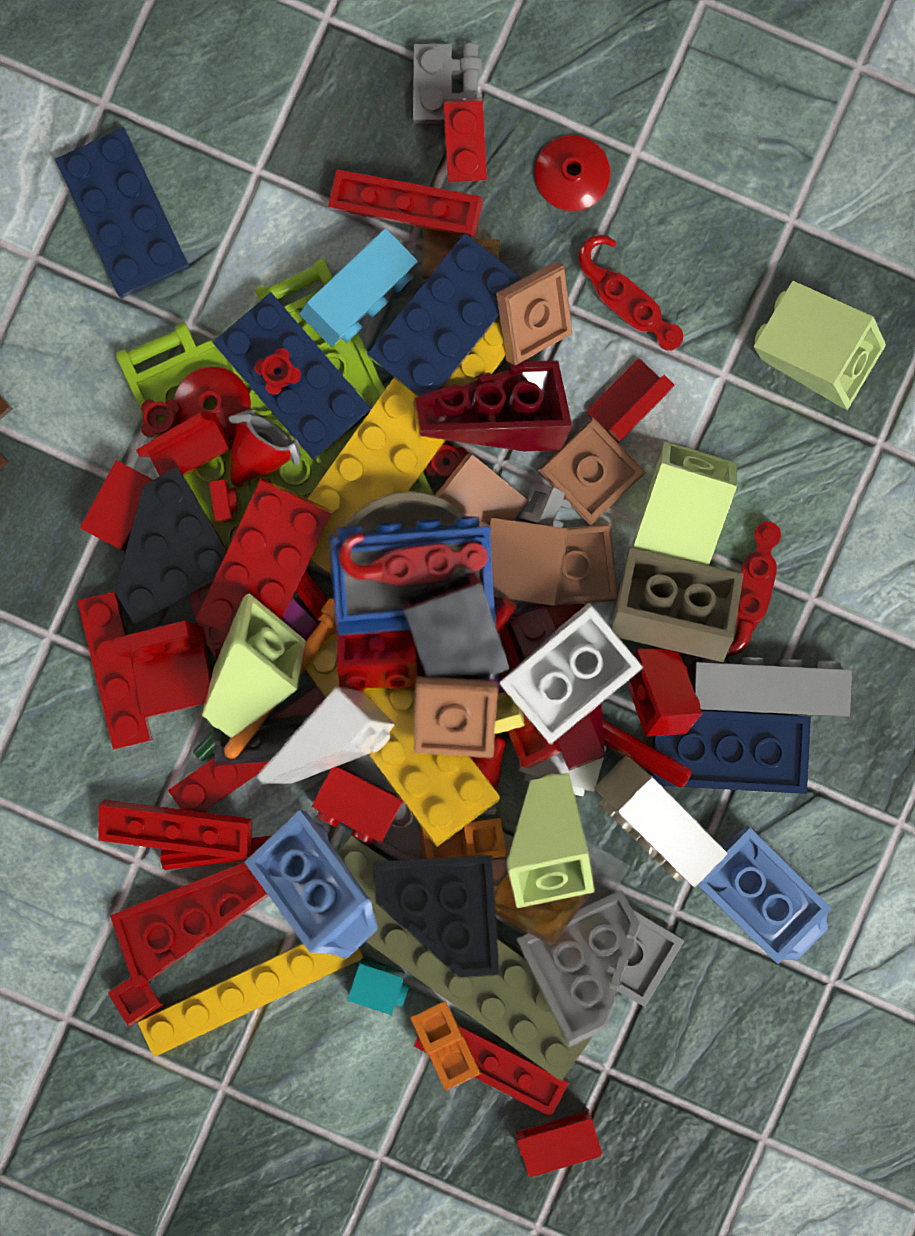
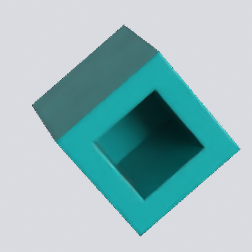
[347,959,409,1015]

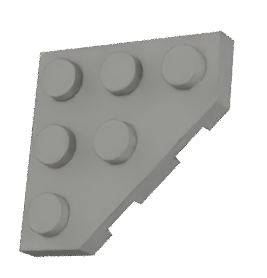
[516,890,640,1047]

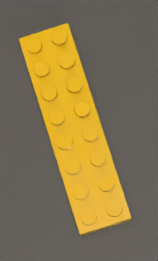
[308,317,506,574]

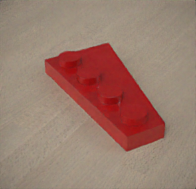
[110,862,269,989]

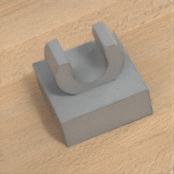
[519,483,571,528]

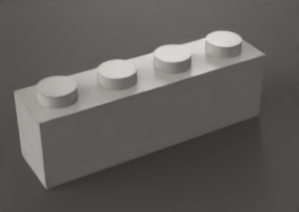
[691,657,852,717]

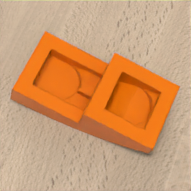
[419,817,507,859]
[410,1001,481,1091]

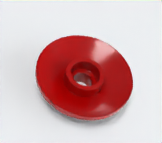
[535,135,611,212]
[174,367,251,440]

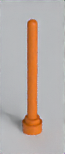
[224,598,337,759]

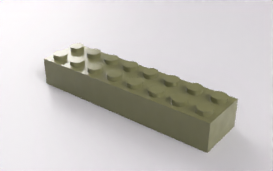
[338,835,594,1081]

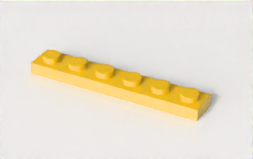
[137,943,364,1057]

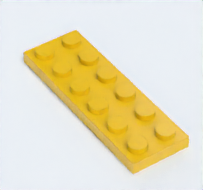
[304,633,500,847]

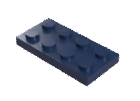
[55,127,190,299]
[367,233,522,397]
[213,292,371,461]
[652,711,811,794]

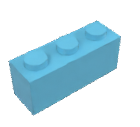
[299,228,418,347]

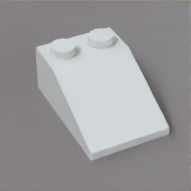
[499,603,643,744]
[257,688,395,784]

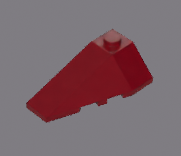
[413,360,572,452]
[509,604,605,771]

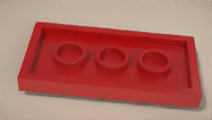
[196,478,333,634]

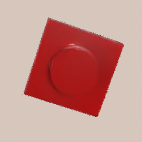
[209,479,240,523]
[107,977,163,1026]

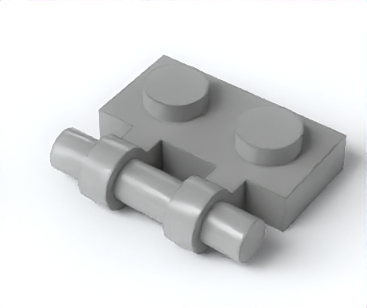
[413,43,482,124]

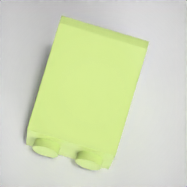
[754,281,886,410]
[633,441,737,566]
[202,593,306,738]
[507,772,594,908]

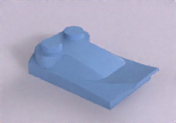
[245,810,378,959]
[698,826,832,964]

